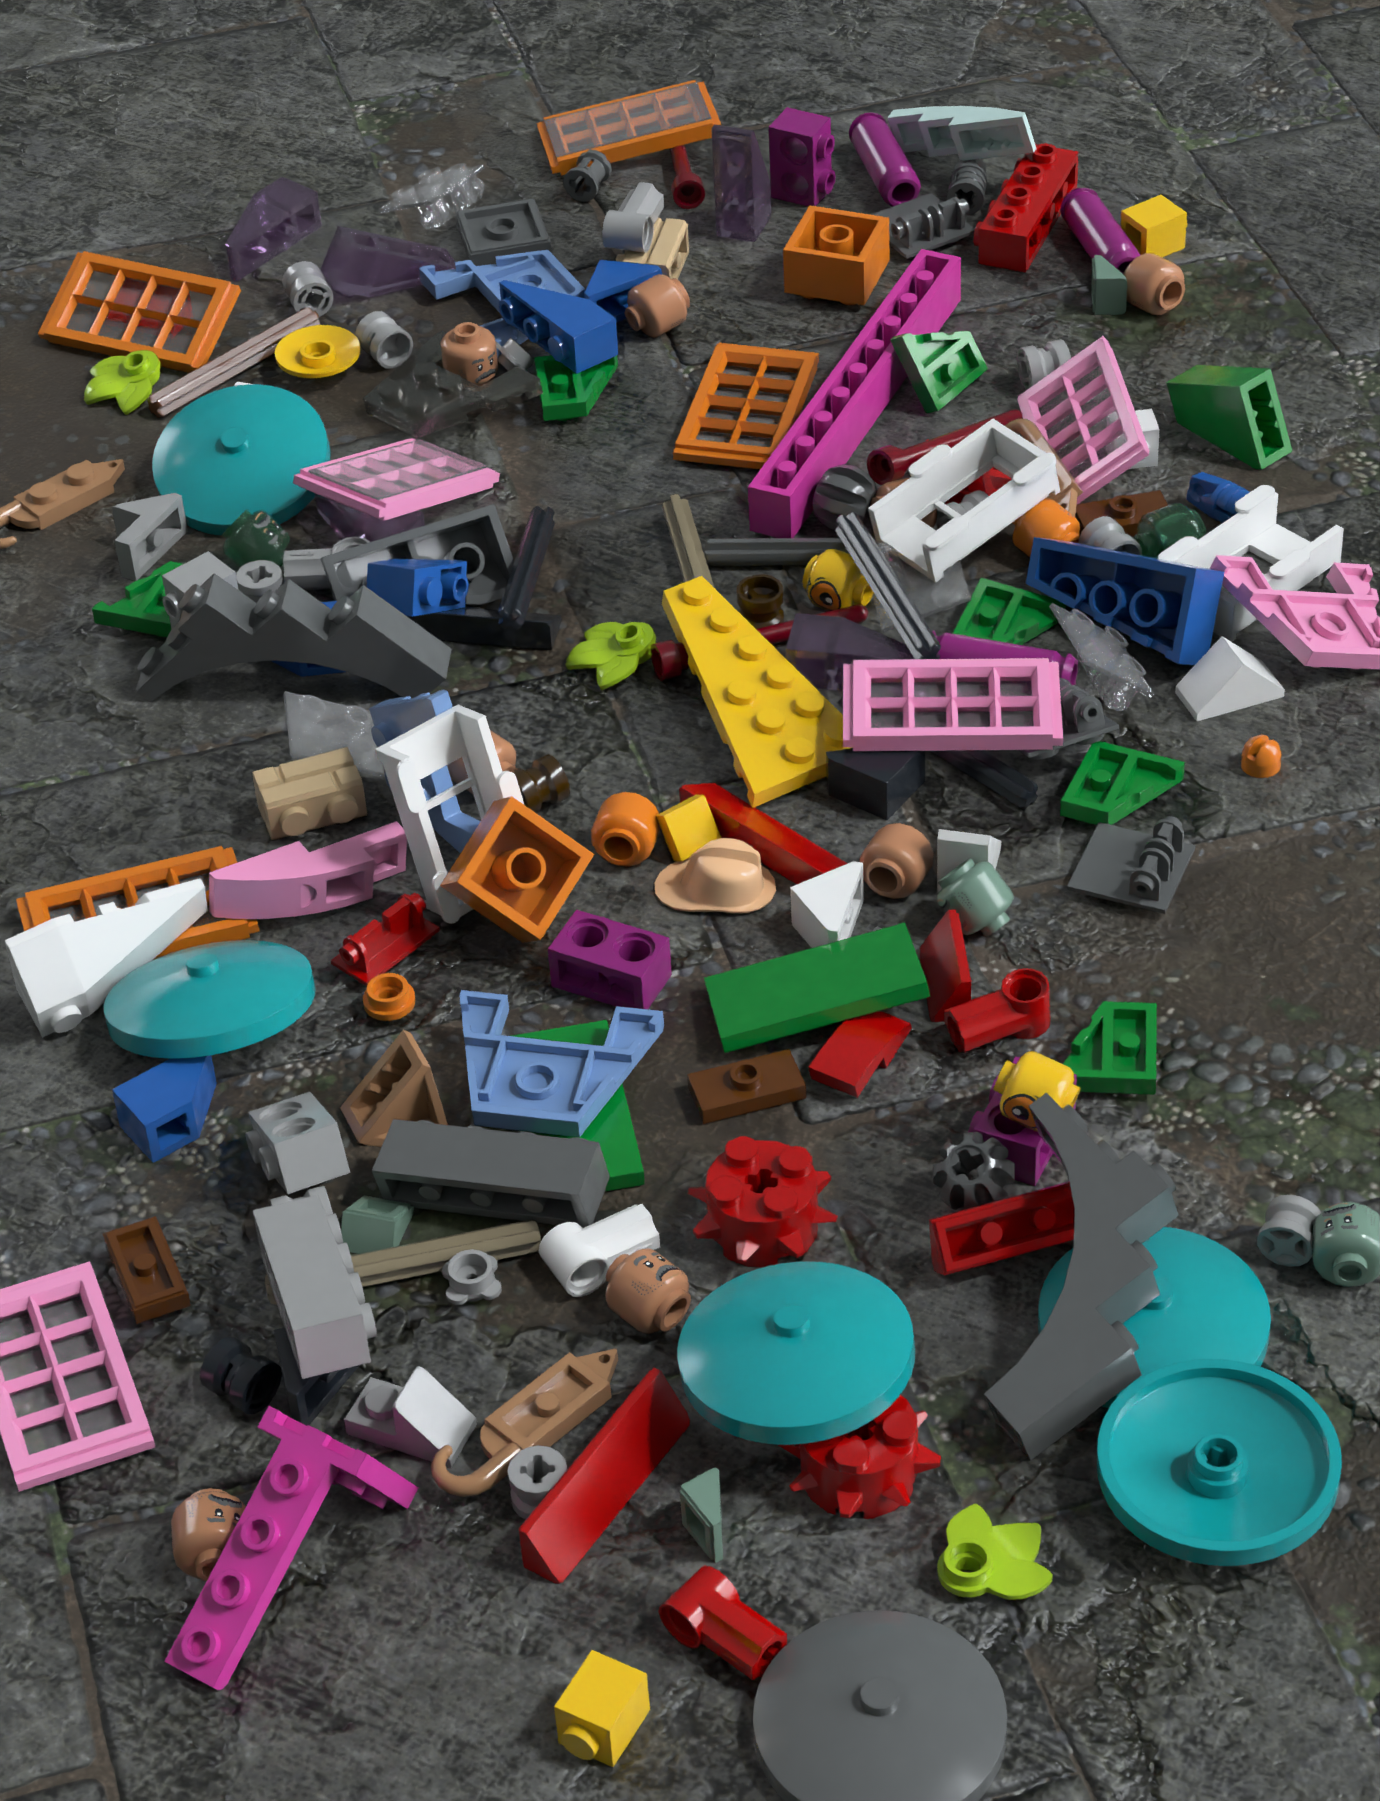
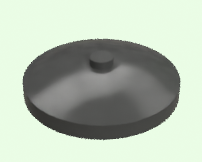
[753,1610,1007,1801]

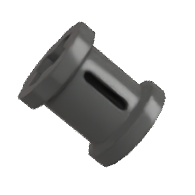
[563,149,612,202]

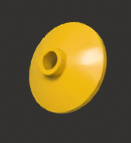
[275,325,361,378]

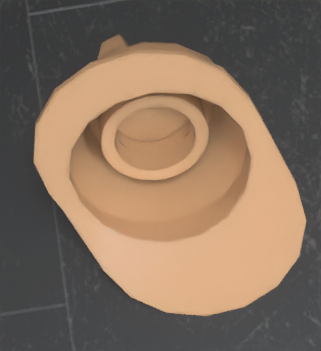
[654,838,776,913]

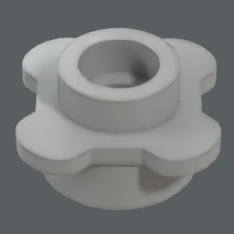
[496,337,535,379]
[442,1249,502,1305]

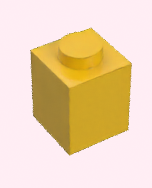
[1121,195,1187,258]
[554,1650,650,1767]

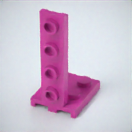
[164,1406,419,1690]

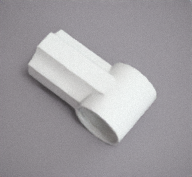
[539,1204,660,1297]

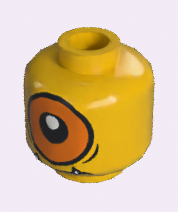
[802,549,874,611]
[993,1051,1080,1132]

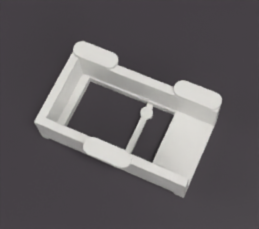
[868,419,1060,583]
[1158,485,1344,642]
[375,705,524,924]

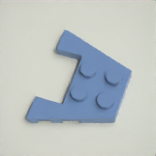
[419,250,585,358]
[369,690,481,853]
[459,990,664,1137]

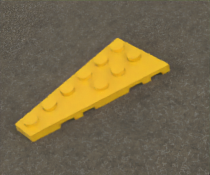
[662,576,853,808]

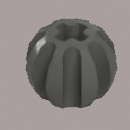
[813,464,877,532]
[933,1132,1015,1211]

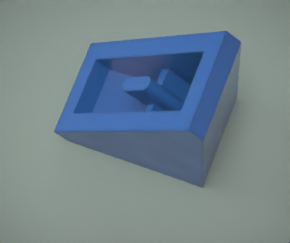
[584,260,662,322]

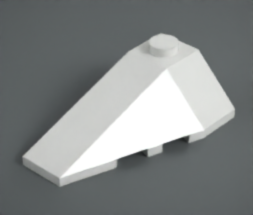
[5,878,208,1037]

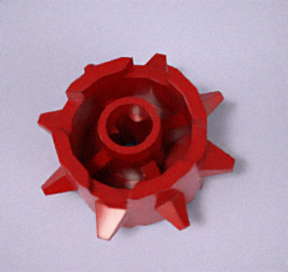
[688,1136,838,1267]
[778,1395,941,1519]

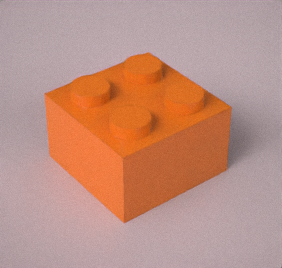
[783,205,890,305]
[440,796,594,943]

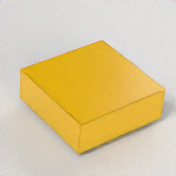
[656,794,721,862]

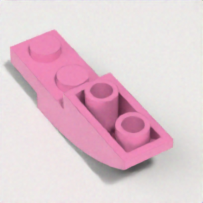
[209,821,407,919]

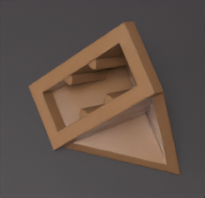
[340,1030,448,1147]

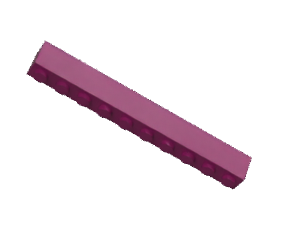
[748,249,961,538]

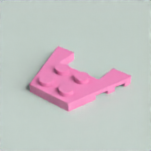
[1209,555,1380,670]

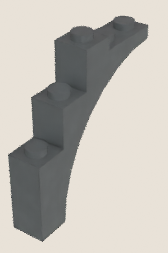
[136,573,452,702]
[984,1093,1179,1461]

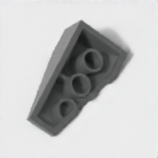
[320,504,514,606]

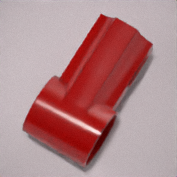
[944,968,1051,1052]
[658,1565,787,1680]

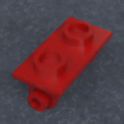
[331,893,440,986]

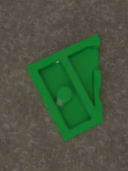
[890,331,988,413]
[534,355,618,421]
[92,561,183,637]
[953,578,1066,645]
[1060,741,1185,825]
[1063,1001,1157,1095]

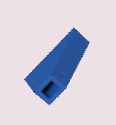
[499,280,618,374]

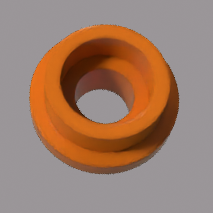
[363,973,416,1021]

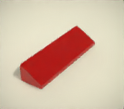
[679,783,848,884]
[929,1181,1075,1275]
[519,1368,690,1584]

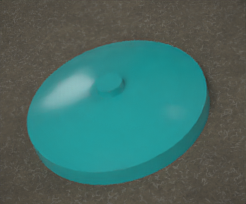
[152,384,331,536]
[104,940,316,1058]
[1038,1227,1271,1408]
[677,1261,915,1445]
[1097,1359,1342,1566]

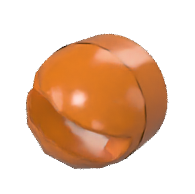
[1241,734,1282,778]

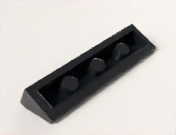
[407,607,562,650]

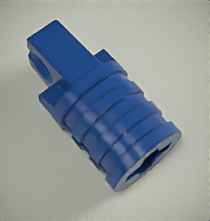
[1186,472,1251,523]

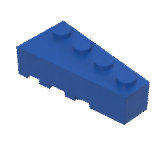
[1026,537,1224,665]

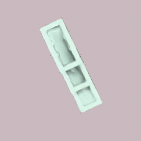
[888,106,1036,161]

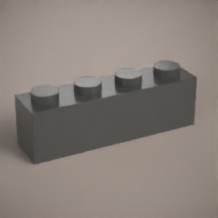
[372,1119,610,1228]

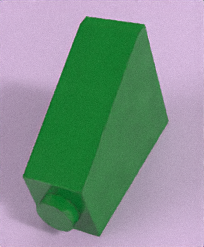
[1166,365,1292,470]

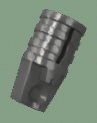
[947,159,987,215]

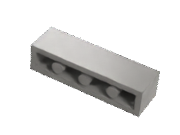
[253,1195,377,1379]

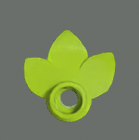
[84,350,160,415]
[565,622,656,690]
[937,1504,1053,1600]

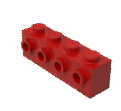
[973,143,1078,272]

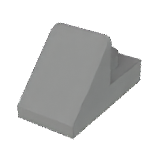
[112,493,188,581]
[344,1366,477,1468]

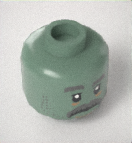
[937,858,1014,937]
[1312,1202,1380,1287]

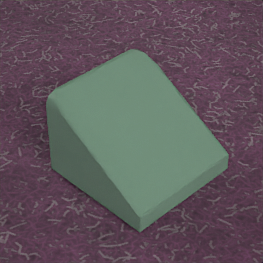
[1091,255,1127,315]
[341,1195,414,1254]
[680,1468,723,1563]

